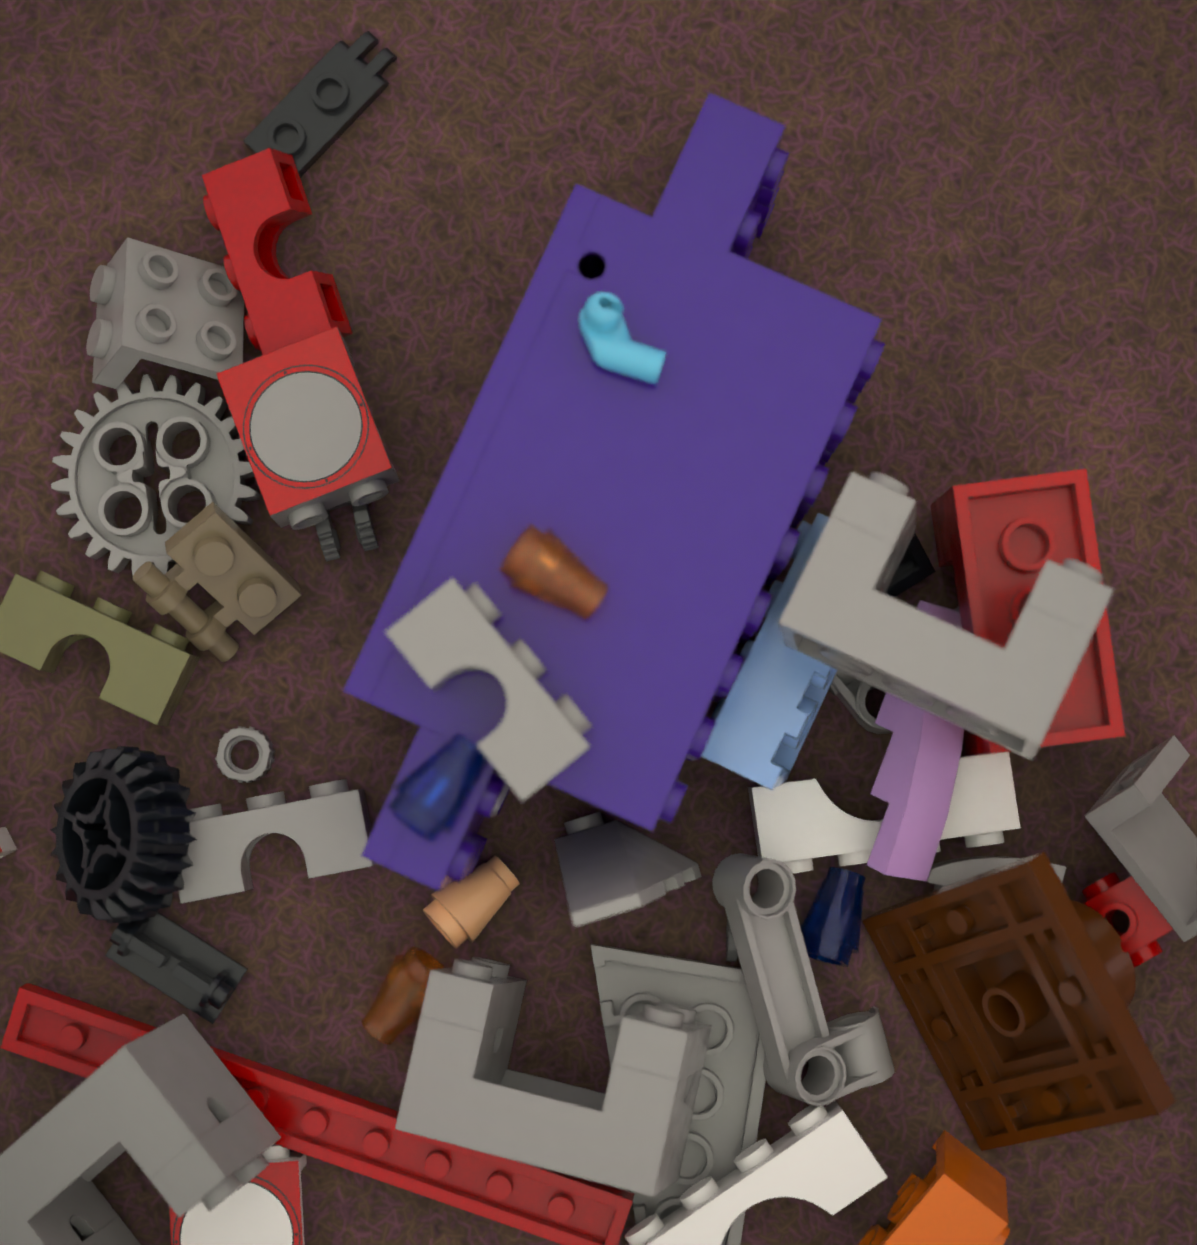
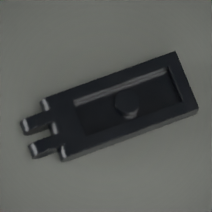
[243,31,397,178]

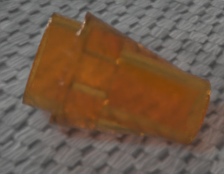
[498,524,609,621]
[361,946,445,1045]

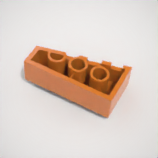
[857,1130,1010,1245]

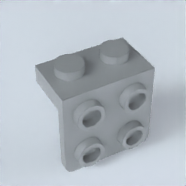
[86,237,244,389]

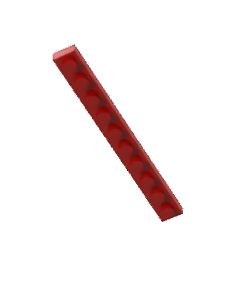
[0,983,635,1245]

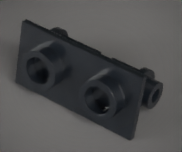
[105,911,248,1024]

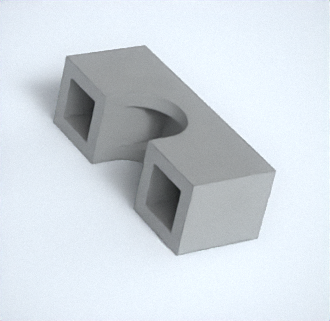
[385,577,593,802]
[178,779,378,904]

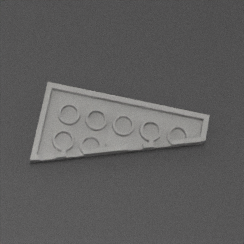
[591,943,766,1245]

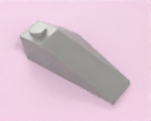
[555,812,702,927]

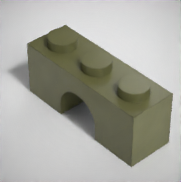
[0,570,200,726]

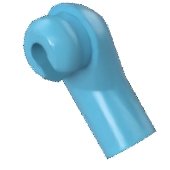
[579,292,667,385]

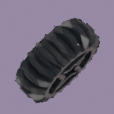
[50,746,197,923]

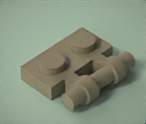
[132,502,302,662]

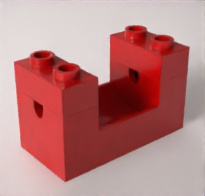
[930,469,1125,756]

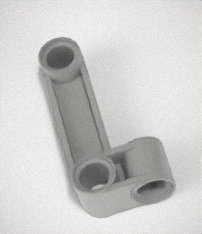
[712,853,895,1106]

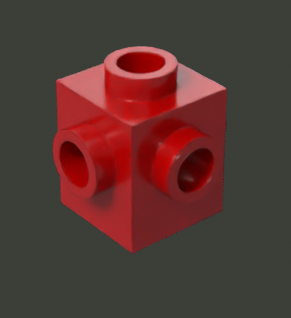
[1081,872,1174,968]

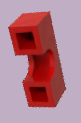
[202,148,353,355]

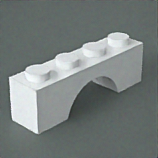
[748,752,1021,874]
[624,1101,888,1245]

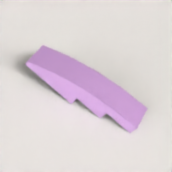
[867,600,964,882]

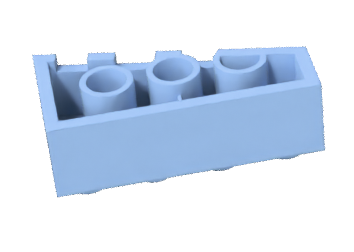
[701,513,838,790]

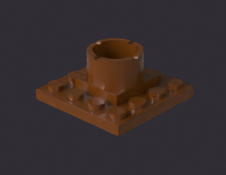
[862,851,1176,1151]

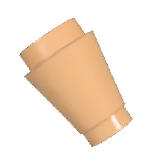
[423,855,520,949]

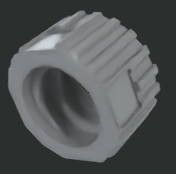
[215,726,275,783]

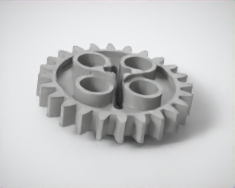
[51,374,261,575]

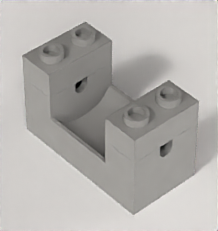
[778,472,1114,761]
[395,957,712,1197]
[0,1014,281,1245]

